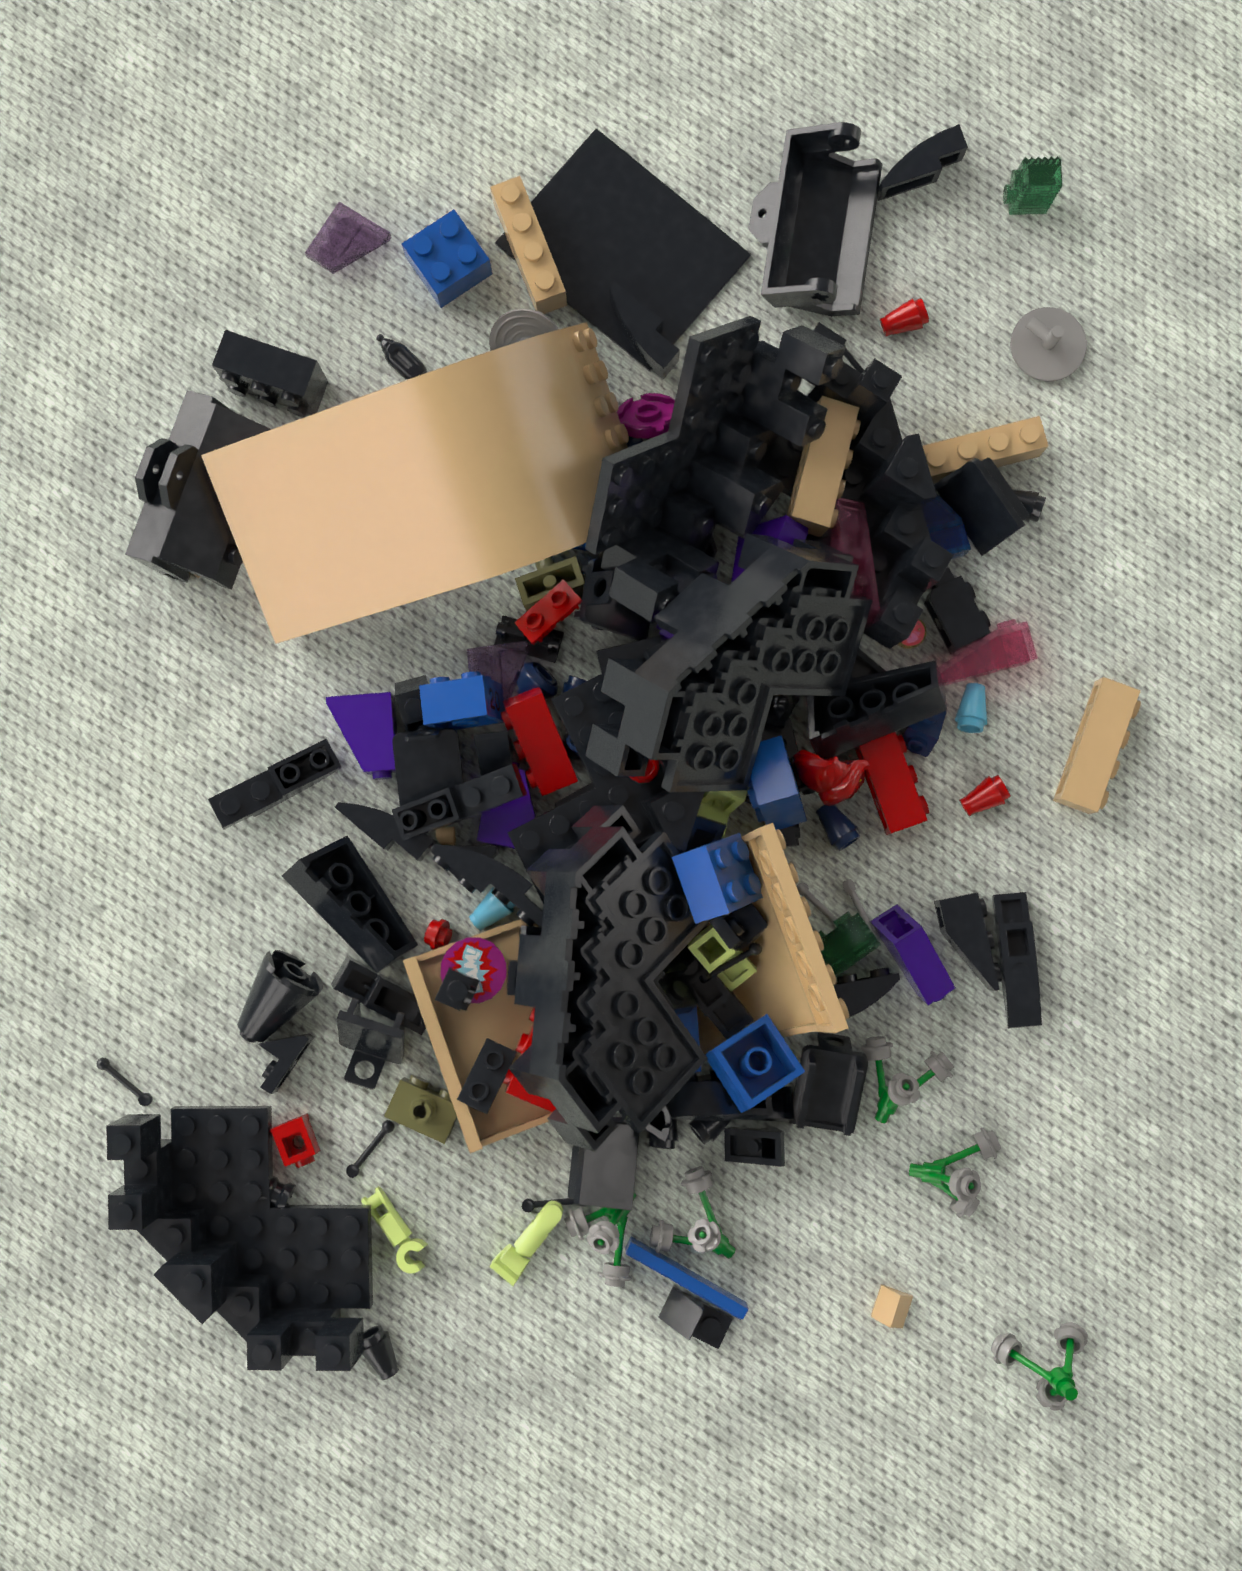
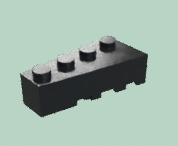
[807,660,947,760]
[282,835,418,973]

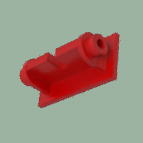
[514,579,582,645]

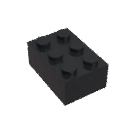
[212,330,328,417]

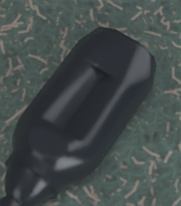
[376,334,427,380]

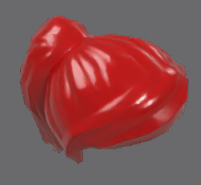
[793,750,871,806]

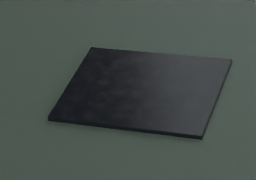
[495,128,751,372]

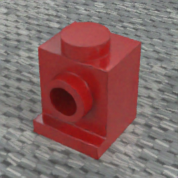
[270,1113,321,1168]

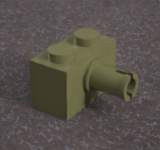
[515,556,585,612]
[384,1075,457,1144]

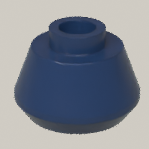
[516,662,558,700]

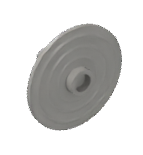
[1010,307,1087,382]
[489,309,559,351]

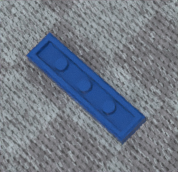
[625,1236,749,1320]

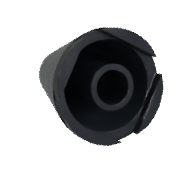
[237,950,323,1043]

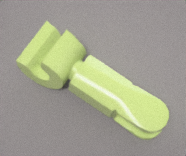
[361,1186,428,1274]
[489,1200,563,1286]

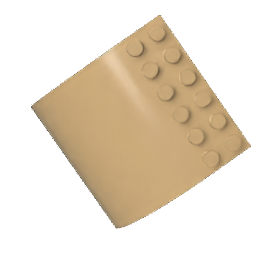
[201,322,629,644]
[403,823,849,1153]

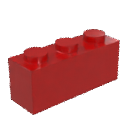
[501,687,578,796]
[854,732,929,835]

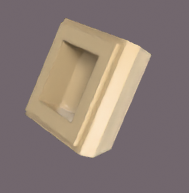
[871,1284,913,1328]

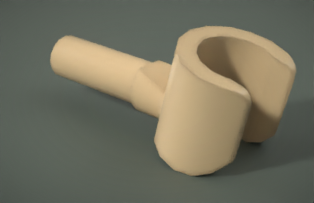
[436,827,456,845]

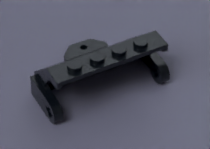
[749,122,883,317]
[125,390,271,590]

